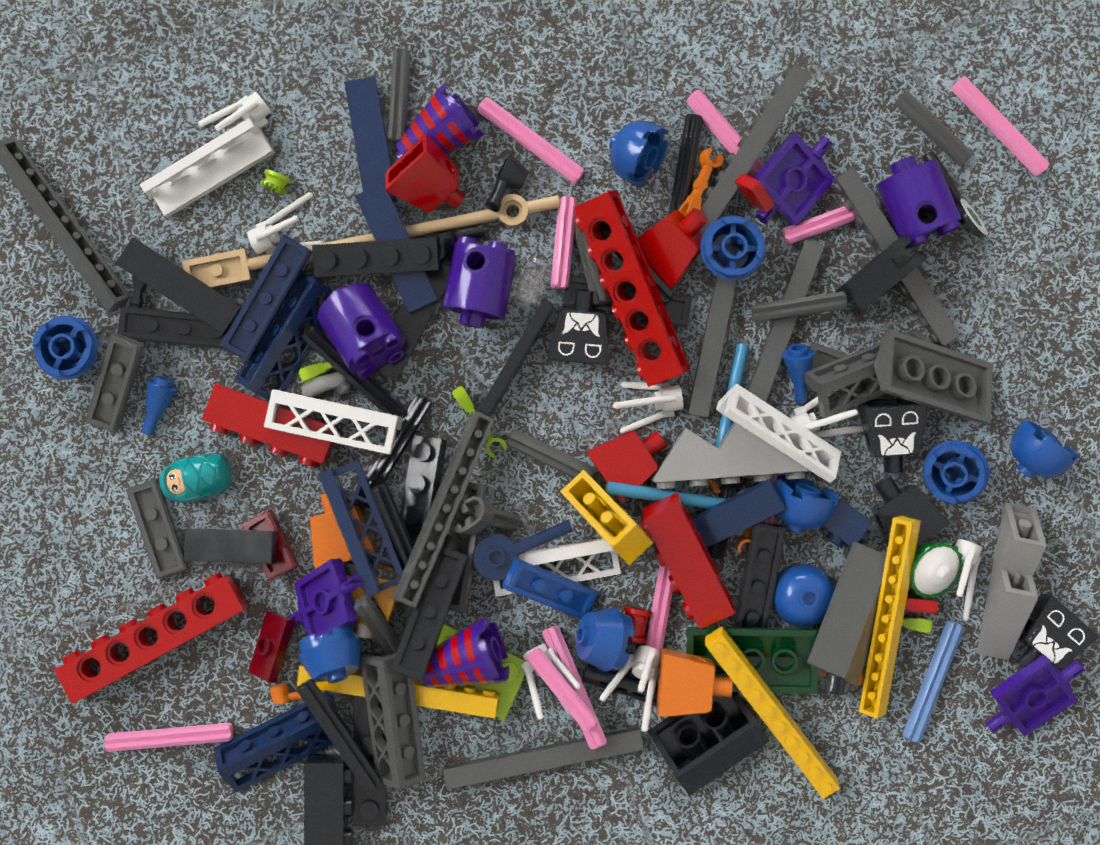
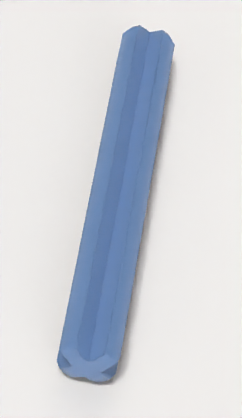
[903,620,964,743]

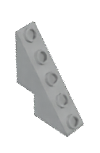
[651,422,809,489]
[977,502,1047,660]

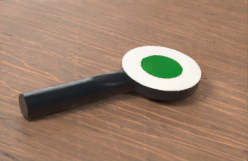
[922,151,988,239]

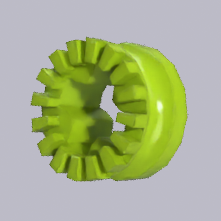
[259,169,292,195]

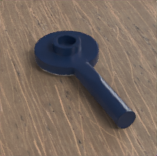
[473,520,574,581]

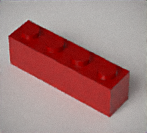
[201,383,340,468]
[640,493,735,629]

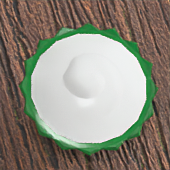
[909,542,964,599]

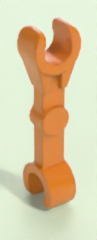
[678,147,723,217]

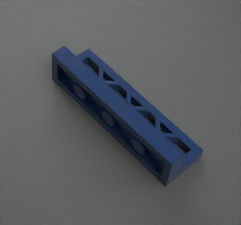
[234,272,333,401]
[318,460,404,597]
[214,691,350,792]

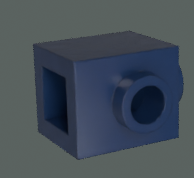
[821,499,873,549]

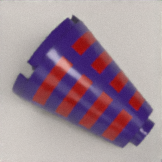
[395,83,485,159]
[419,617,509,687]

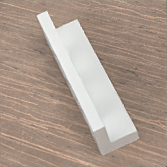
[140,118,275,217]
[716,384,841,483]
[264,389,403,454]
[493,538,621,597]

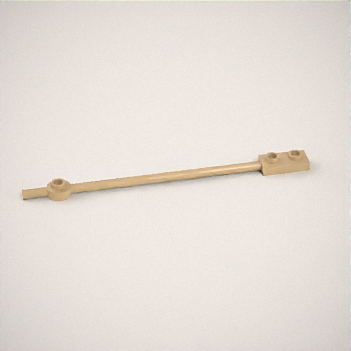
[182,194,560,289]

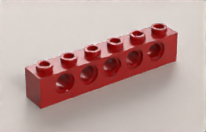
[574,190,691,387]
[54,572,250,704]

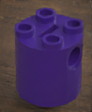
[876,156,962,249]
[442,236,517,329]
[317,283,405,379]

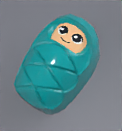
[159,453,232,503]

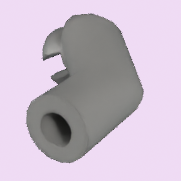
[301,372,351,397]

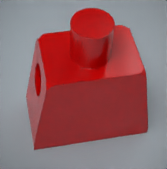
[385,134,465,212]
[637,208,708,288]
[586,431,667,503]

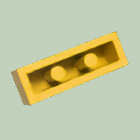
[560,470,653,565]

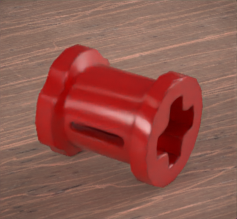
[623,606,652,644]

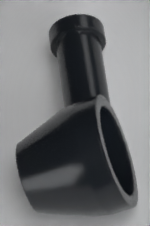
[485,155,529,212]
[424,224,485,259]

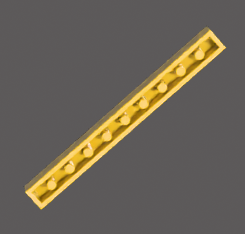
[859,516,921,718]
[705,626,840,799]
[297,664,500,718]

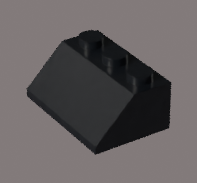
[647,692,769,796]

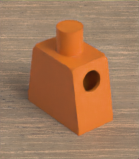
[310,493,378,569]
[656,648,733,717]

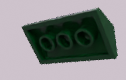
[687,627,818,694]

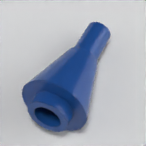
[782,344,815,403]
[141,375,179,435]

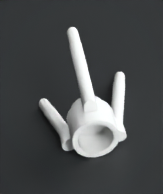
[198,92,271,131]
[247,192,323,254]
[613,382,683,434]
[789,390,863,438]
[955,539,983,621]
[521,643,581,720]
[600,645,660,732]

